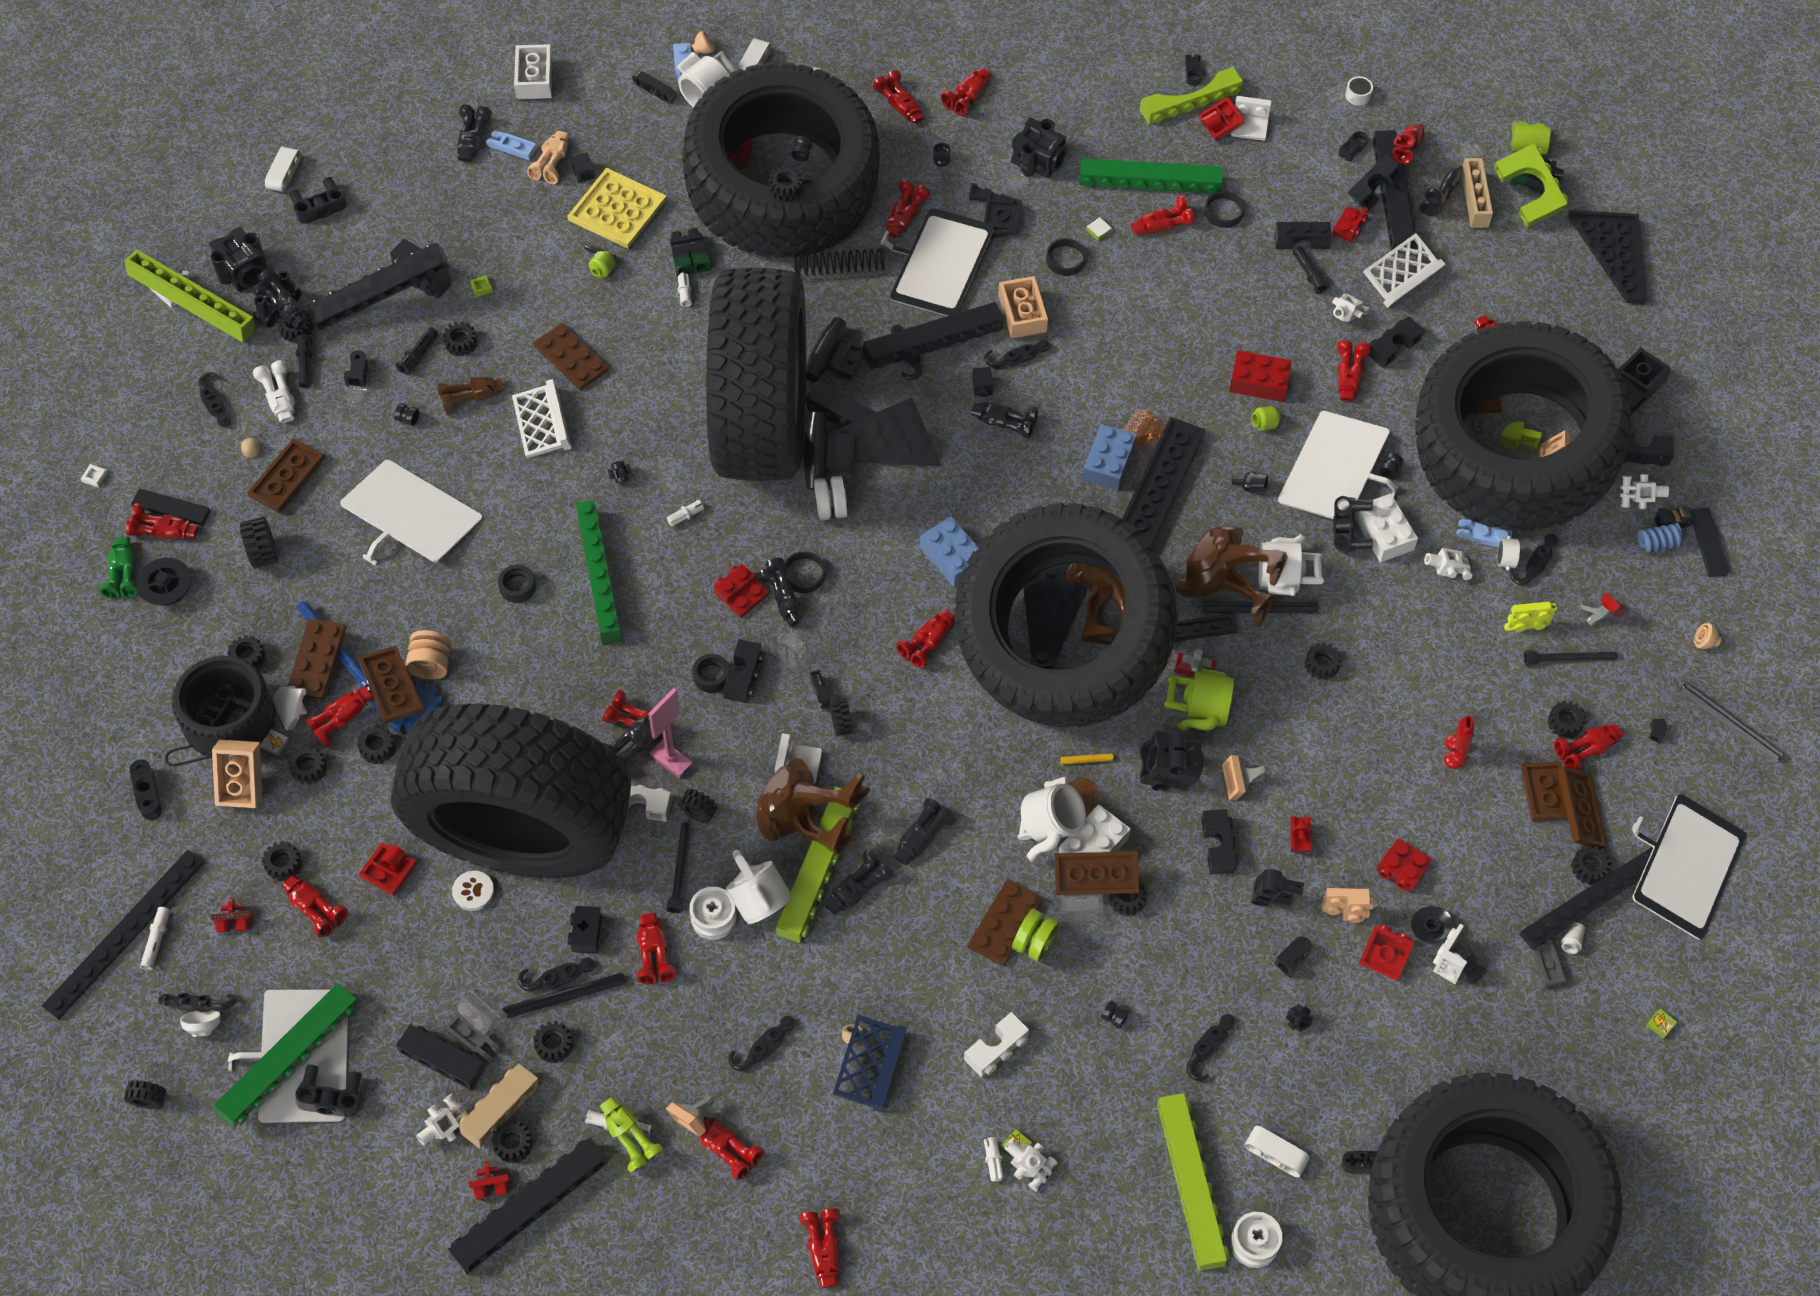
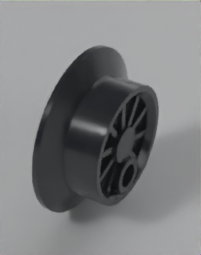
[136,557,191,606]

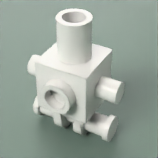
[1332,294,1370,322]
[1620,474,1669,509]
[1424,548,1472,580]
[416,1094,467,1145]
[1005,1139,1058,1192]

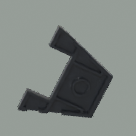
[969,183,1022,239]

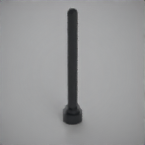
[1524,650,1618,666]
[666,822,689,914]

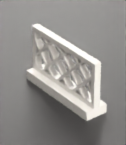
[1363,233,1445,308]
[512,379,572,458]

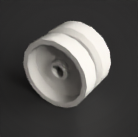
[814,476,847,521]
[690,887,736,940]
[1230,1212,1282,1268]

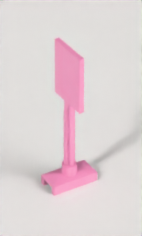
[648,688,693,779]

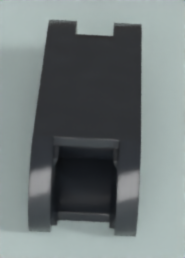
[130,759,162,821]

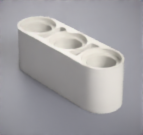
[737,38,771,71]
[265,146,301,192]
[1244,1126,1310,1178]

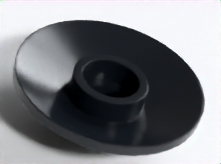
[1411,906,1454,944]

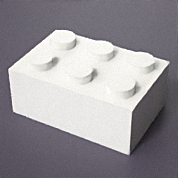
[514,44,553,99]
[1354,493,1418,562]
[1059,804,1130,853]

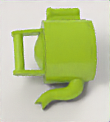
[1164,667,1234,731]

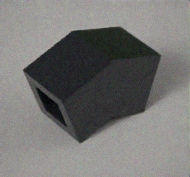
[1648,718,1668,744]

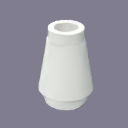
[1561,923,1585,954]

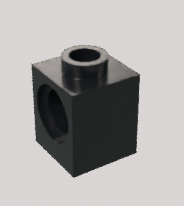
[571,152,595,184]
[972,367,993,397]

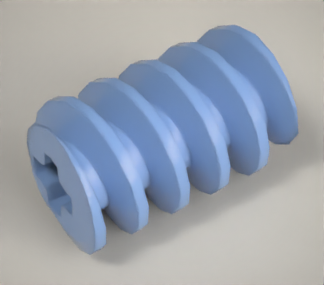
[1637,523,1682,553]

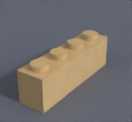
[1461,158,1493,228]
[459,1063,539,1149]

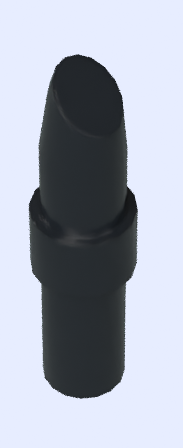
[584,244,616,260]

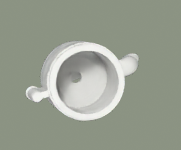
[677,51,737,108]
[1259,534,1324,596]
[1018,777,1086,862]
[726,850,792,924]

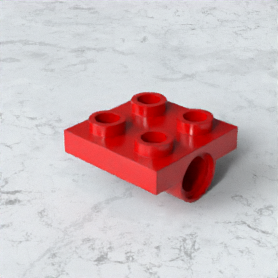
[1198,97,1246,141]
[358,842,417,896]

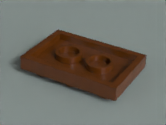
[1520,761,1568,822]

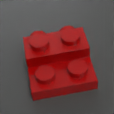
[714,564,769,618]
[1376,838,1433,893]
[1359,924,1414,981]

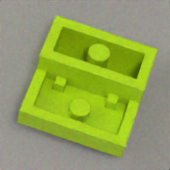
[1511,121,1550,155]

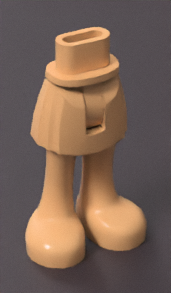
[527,131,569,184]

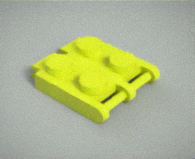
[1504,602,1557,632]

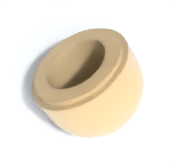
[241,438,261,458]
[842,1024,863,1045]

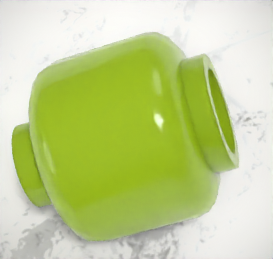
[589,251,616,278]
[1251,406,1281,431]

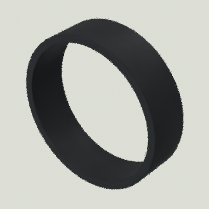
[1204,191,1245,228]
[1046,238,1086,276]
[785,551,825,593]

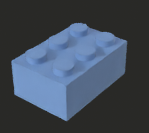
[1082,424,1137,491]
[920,517,979,587]

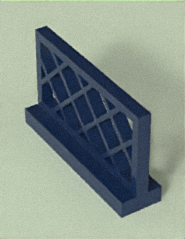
[833,1015,907,1112]

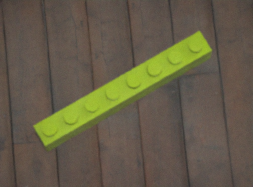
[125,249,255,342]
[776,786,861,943]
[1157,1093,1229,1271]

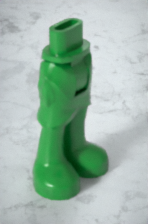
[100,537,138,599]

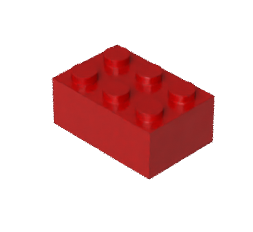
[1229,350,1292,402]

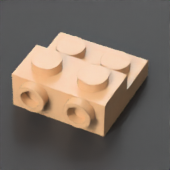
[1321,888,1373,923]

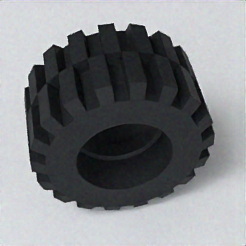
[239,516,278,569]

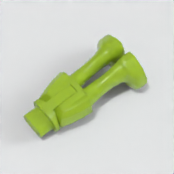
[599,1096,664,1173]

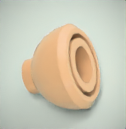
[692,31,715,54]
[1694,622,1721,649]

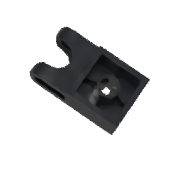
[1618,347,1671,416]

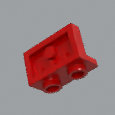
[1332,206,1369,242]

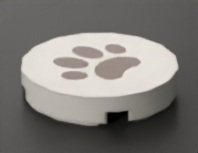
[452,871,494,911]

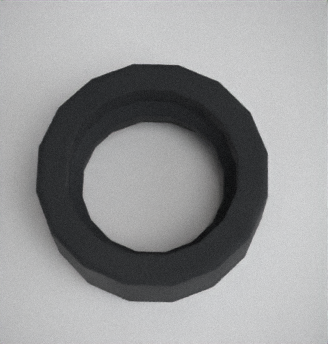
[498,564,536,603]
[692,654,730,693]

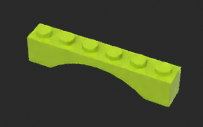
[1140,67,1243,125]

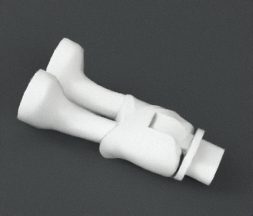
[253,360,295,423]

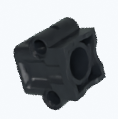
[1011,117,1067,178]
[209,226,267,292]
[1140,730,1204,791]

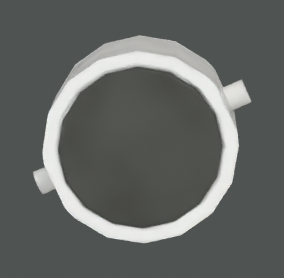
[1345,76,1373,106]
[1497,536,1520,570]

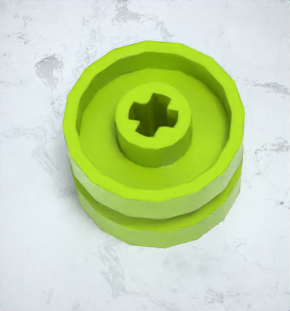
[1012,908,1060,962]

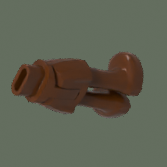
[437,377,504,415]

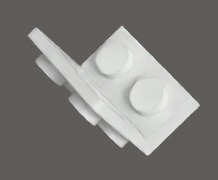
[1231,96,1271,141]
[775,733,822,784]
[1433,923,1467,984]

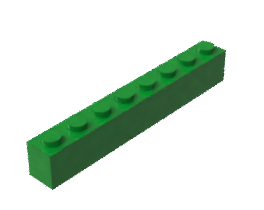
[1079,158,1222,194]
[576,500,621,645]
[214,983,357,1129]

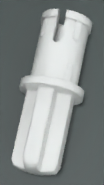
[677,273,692,307]
[667,500,704,526]
[984,1137,1003,1182]

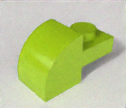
[1499,422,1542,450]

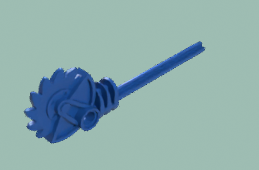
[297,601,442,734]

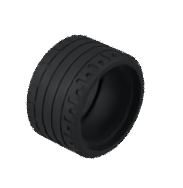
[172,655,275,758]

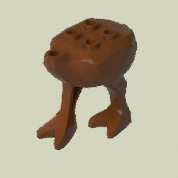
[1176,526,1288,627]
[1065,563,1126,644]
[757,758,870,854]

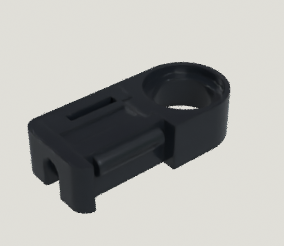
[1185,55,1202,86]
[1338,131,1368,162]
[810,669,831,710]

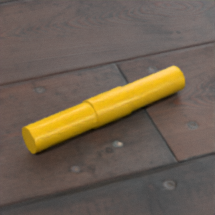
[1061,753,1113,765]

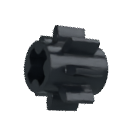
[608,460,632,483]
[1285,1004,1313,1032]

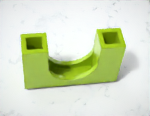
[1494,144,1568,228]

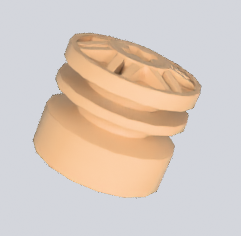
[405,630,452,680]

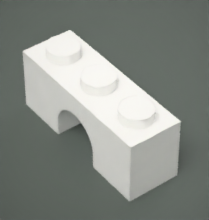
[627,785,672,822]
[964,1012,1029,1078]

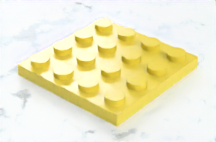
[567,168,667,249]

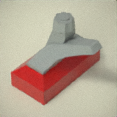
[1581,592,1626,626]
[1174,649,1217,676]

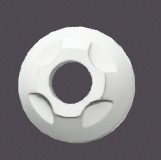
[180,1010,221,1037]

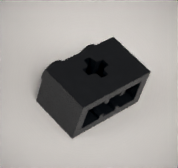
[567,906,602,954]

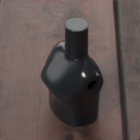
[1232,471,1269,493]

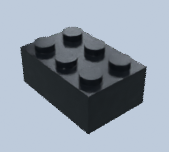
[390,238,452,299]

